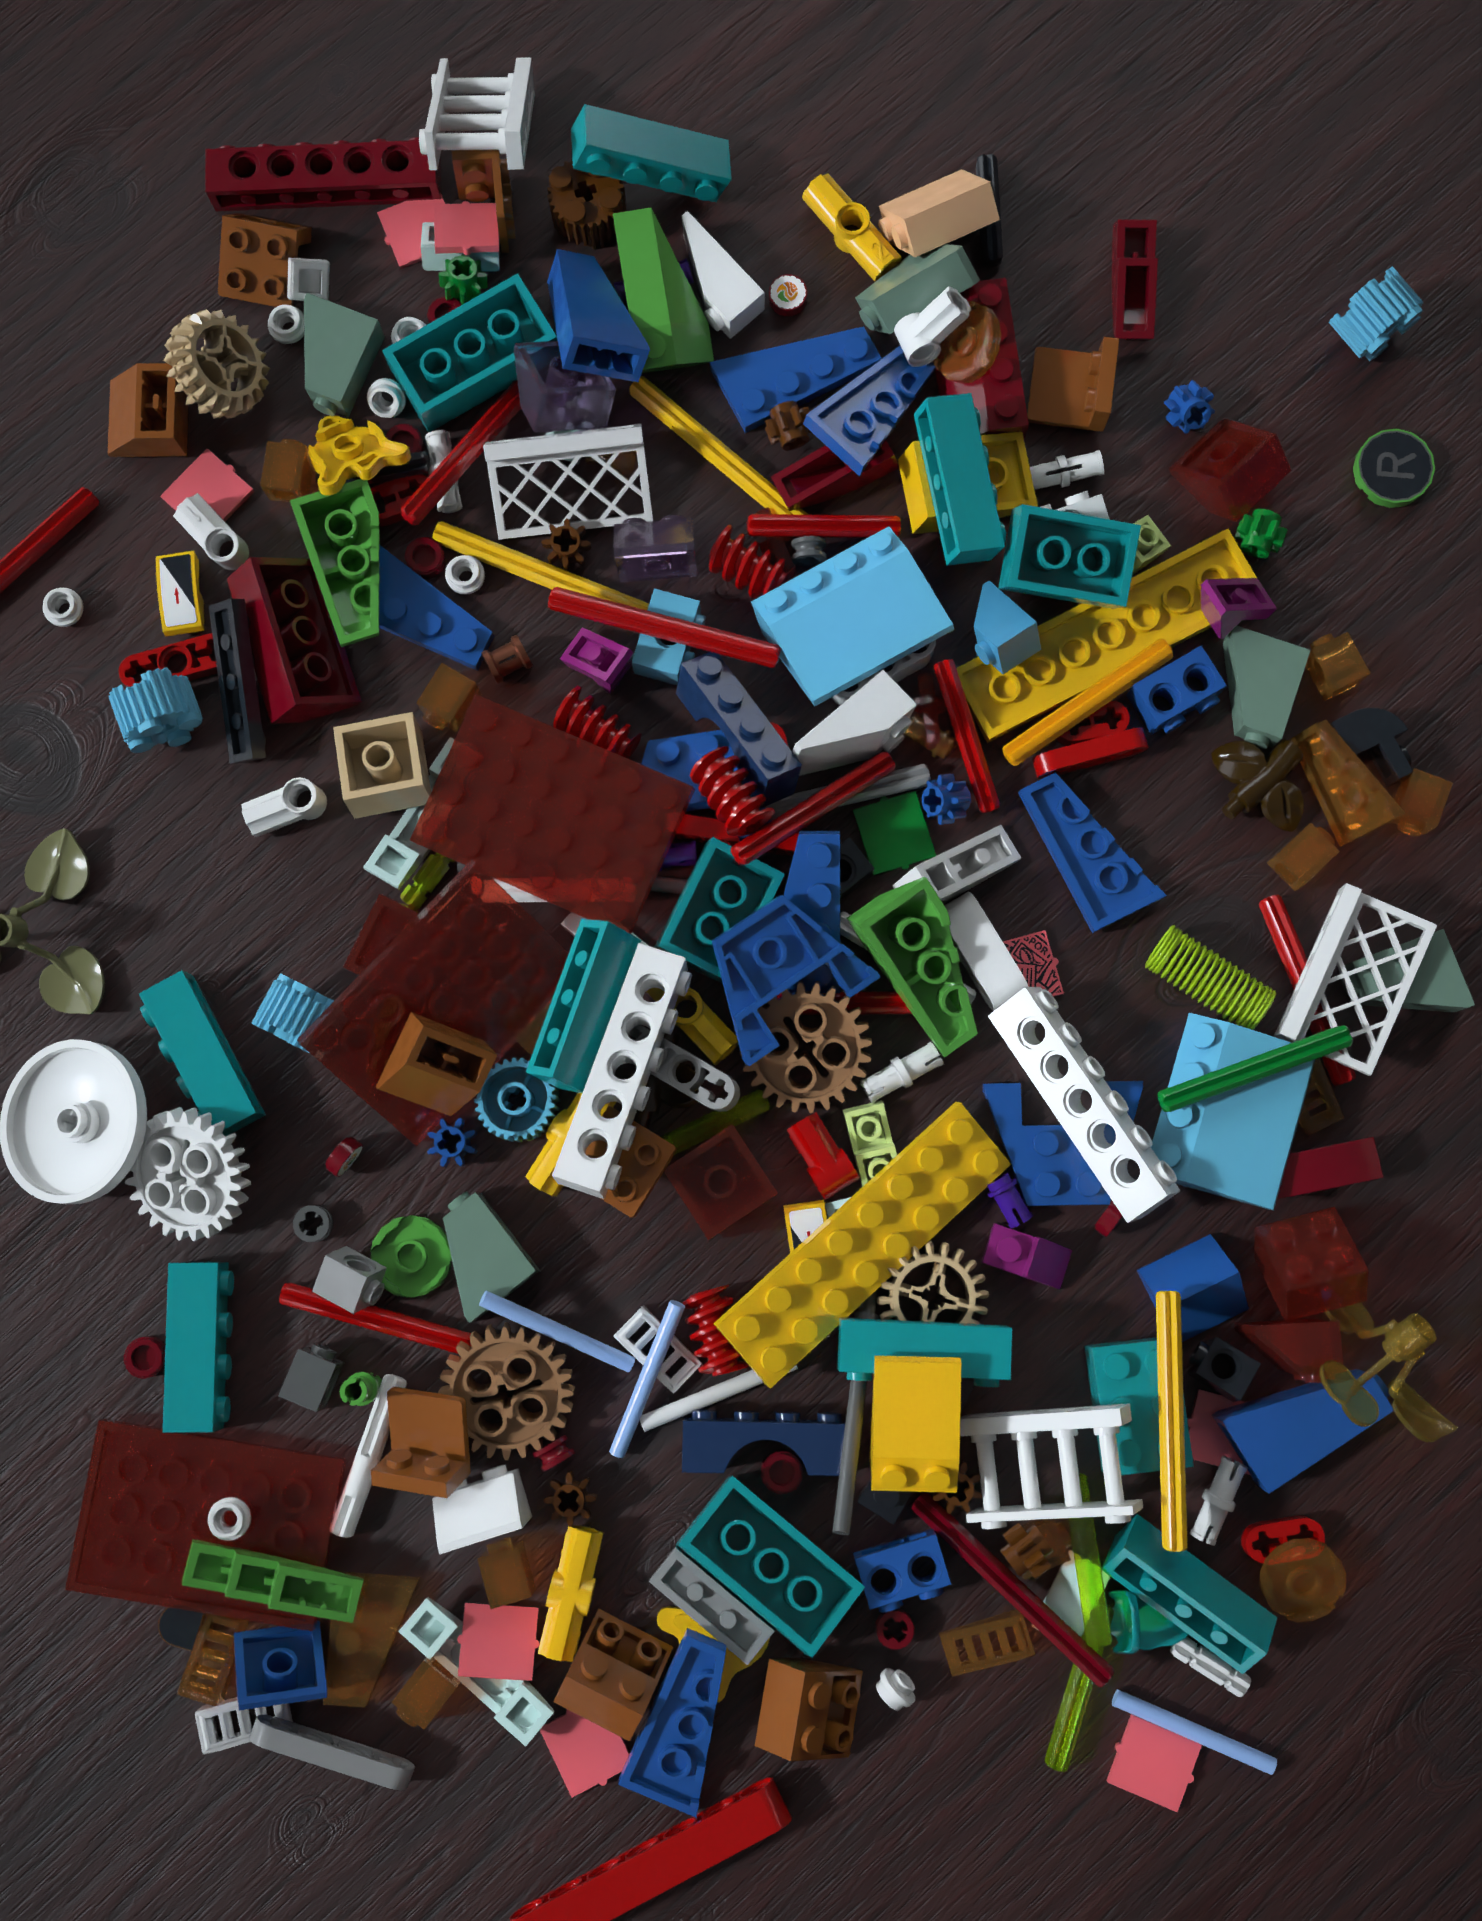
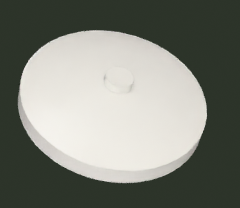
[0,1039,147,1204]

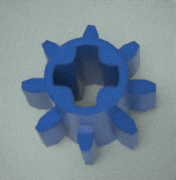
[1164,380,1215,434]
[922,774,971,825]
[427,1118,478,1167]

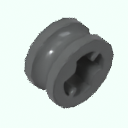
[791,536,827,567]
[293,1205,334,1242]

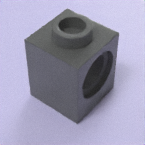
[278,1343,345,1412]

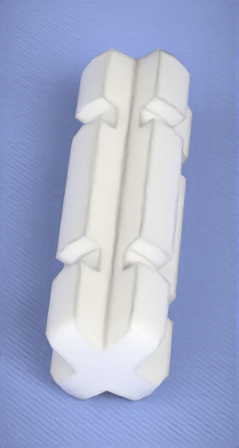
[1170,1637,1251,1697]

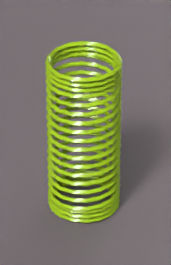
[1145,925,1276,1030]

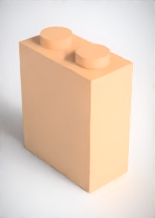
[878,169,1000,257]

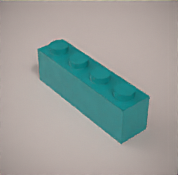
[571,104,732,202]
[914,393,1006,566]
[526,919,642,1093]
[139,970,266,1136]
[163,1262,234,1433]
[837,1318,1012,1387]
[1101,1514,1278,1674]

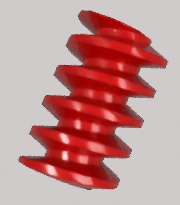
[709,524,796,598]
[553,685,642,771]
[690,746,775,837]
[681,1284,749,1376]

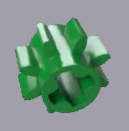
[439,254,488,305]
[1234,509,1288,558]

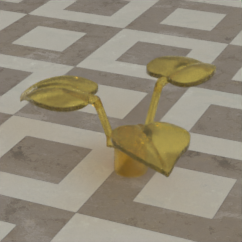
[1317,1266,1458,1442]

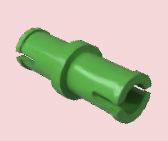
[339,1371,382,1406]

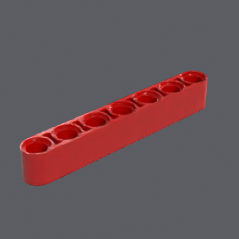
[509,1777,792,1921]

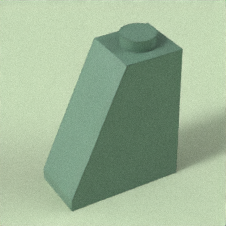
[855,244,980,334]
[304,293,385,418]
[1223,626,1310,749]
[1341,929,1475,1012]
[443,1191,540,1323]

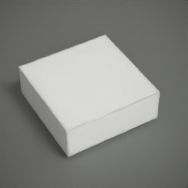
[287,257,330,301]

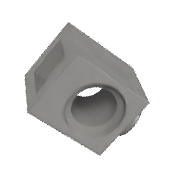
[312,1246,387,1314]

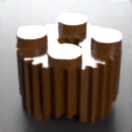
[547,158,627,250]

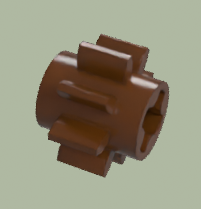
[765,401,811,451]
[541,518,592,571]
[932,1460,982,1514]
[543,1471,597,1527]
[1000,1522,1054,1579]

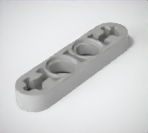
[629,1025,740,1112]
[249,1715,415,1791]

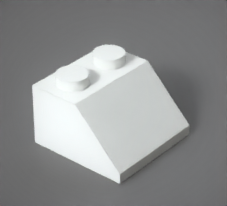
[432,1465,532,1554]

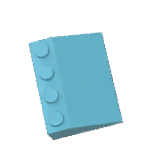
[751,526,954,707]
[1151,1013,1315,1211]

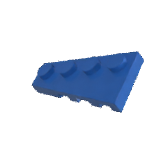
[709,326,882,433]
[803,346,938,476]
[379,545,494,671]
[1018,772,1167,934]
[783,831,840,993]
[618,1628,726,1818]

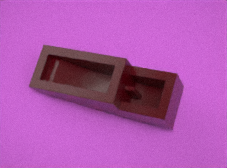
[1112,219,1158,340]
[771,440,899,511]
[1277,1137,1384,1199]

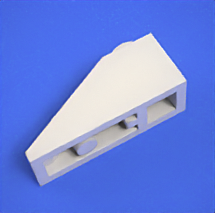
[682,211,765,339]
[892,825,1022,904]

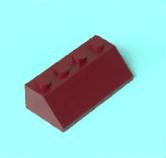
[934,278,1029,439]
[227,557,361,724]

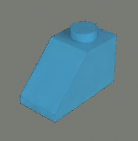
[974,581,1041,674]

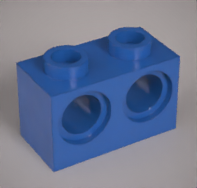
[1126,646,1227,735]
[853,1529,951,1612]

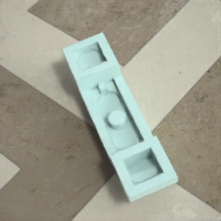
[363,737,484,889]
[398,1597,554,1747]

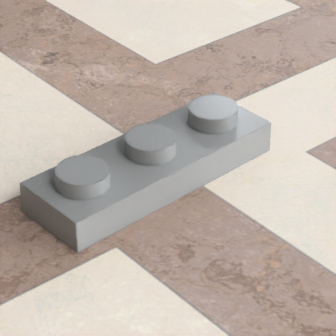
[649,1545,775,1665]

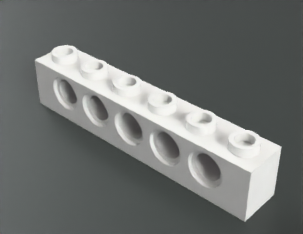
[552,943,692,1199]
[988,987,1180,1223]

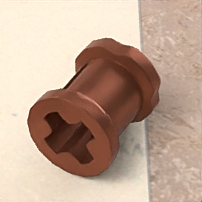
[481,635,533,684]

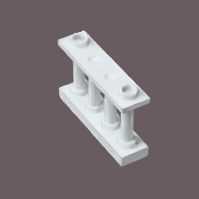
[419,58,535,170]
[960,1403,1143,1529]

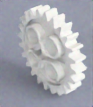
[125,1107,251,1241]

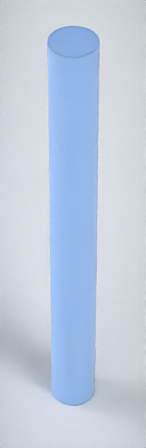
[479,1290,635,1372]
[609,1300,685,1458]
[1112,1689,1277,1775]

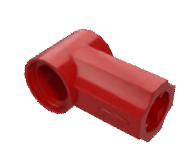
[786,1112,860,1200]

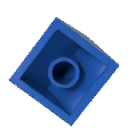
[1136,1234,1249,1342]
[234,1621,327,1711]

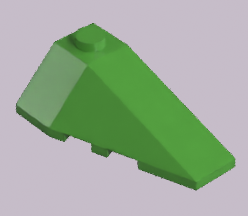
[613,208,714,374]
[290,479,379,647]
[846,877,978,1057]

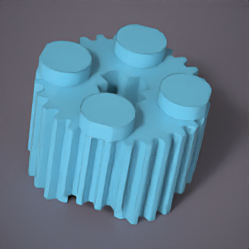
[1329,266,1424,361]
[108,667,203,753]
[252,973,351,1060]
[474,1058,560,1142]

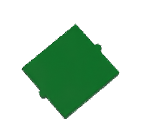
[853,791,936,876]

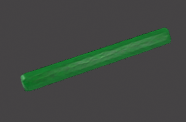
[1157,1025,1353,1112]

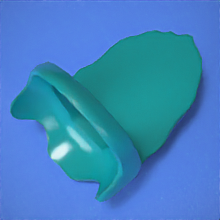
[1108,1590,1188,1654]

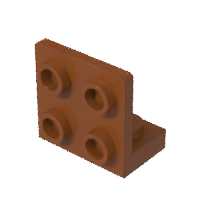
[451,150,516,253]
[218,213,312,307]
[1027,337,1119,432]
[586,1106,677,1218]
[371,1387,471,1498]

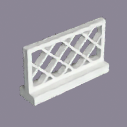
[483,424,653,540]
[1274,883,1437,1076]

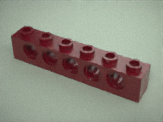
[205,137,442,211]

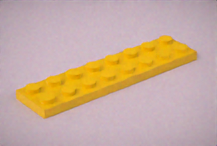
[957,529,1257,743]
[714,1102,1011,1389]

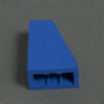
[547,249,650,382]
[1212,1369,1394,1494]

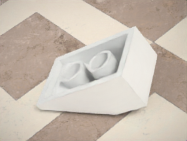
[792,670,917,776]

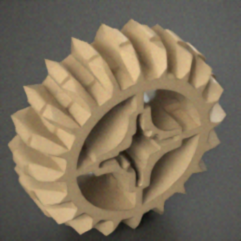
[163,309,270,419]
[876,1241,989,1324]

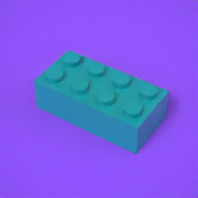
[382,273,561,433]
[676,1476,865,1658]

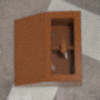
[108,363,189,457]
[376,1012,497,1116]
[553,1608,673,1741]
[755,1658,863,1762]

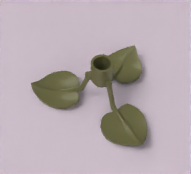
[0,829,105,1015]

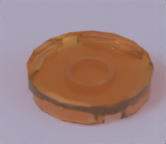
[933,301,1001,383]
[1260,1538,1346,1622]

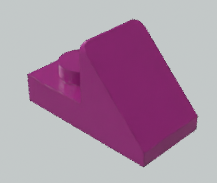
[1201,578,1277,639]
[560,627,634,694]
[981,1223,1072,1290]

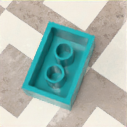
[998,504,1141,609]
[654,837,785,984]
[1084,1337,1194,1475]

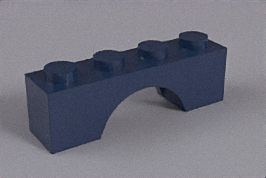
[676,652,802,809]
[682,1410,846,1476]

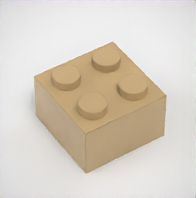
[333,712,433,819]

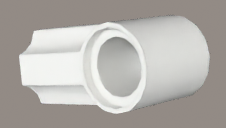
[894,286,972,367]
[173,493,249,570]
[241,777,327,837]

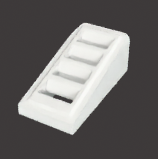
[613,1305,702,1394]
[195,1697,293,1755]

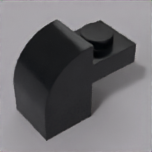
[1321,708,1413,787]

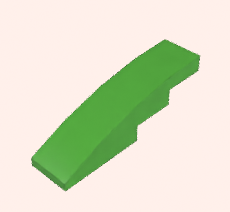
[182,1539,364,1623]

